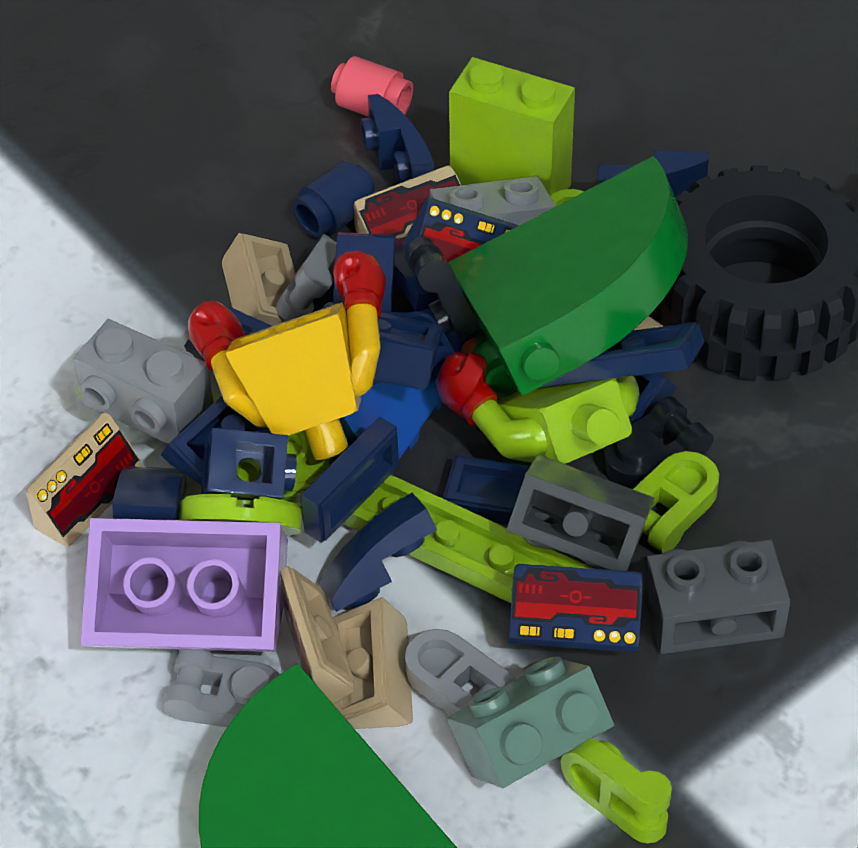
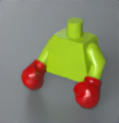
[435,352,639,464]

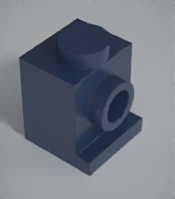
[201,428,297,501]

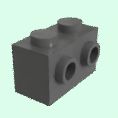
[506,455,655,571]
[644,539,790,654]

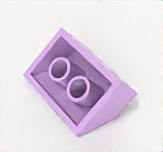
[80,518,288,652]

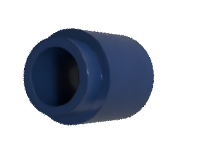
[292,161,375,238]

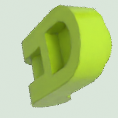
[633,451,719,554]
[560,738,672,844]

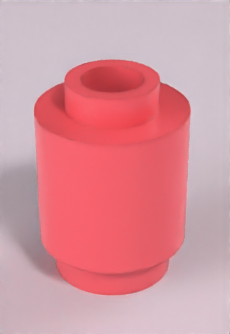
[331,56,413,117]

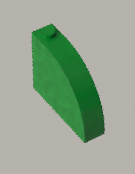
[448,156,688,396]
[199,663,457,848]

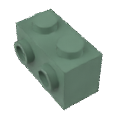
[446,657,615,788]

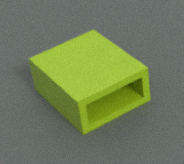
[449,57,575,196]

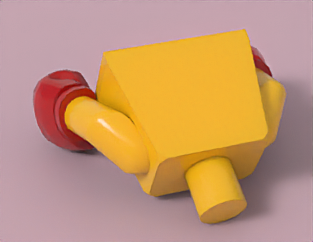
[188,250,386,460]

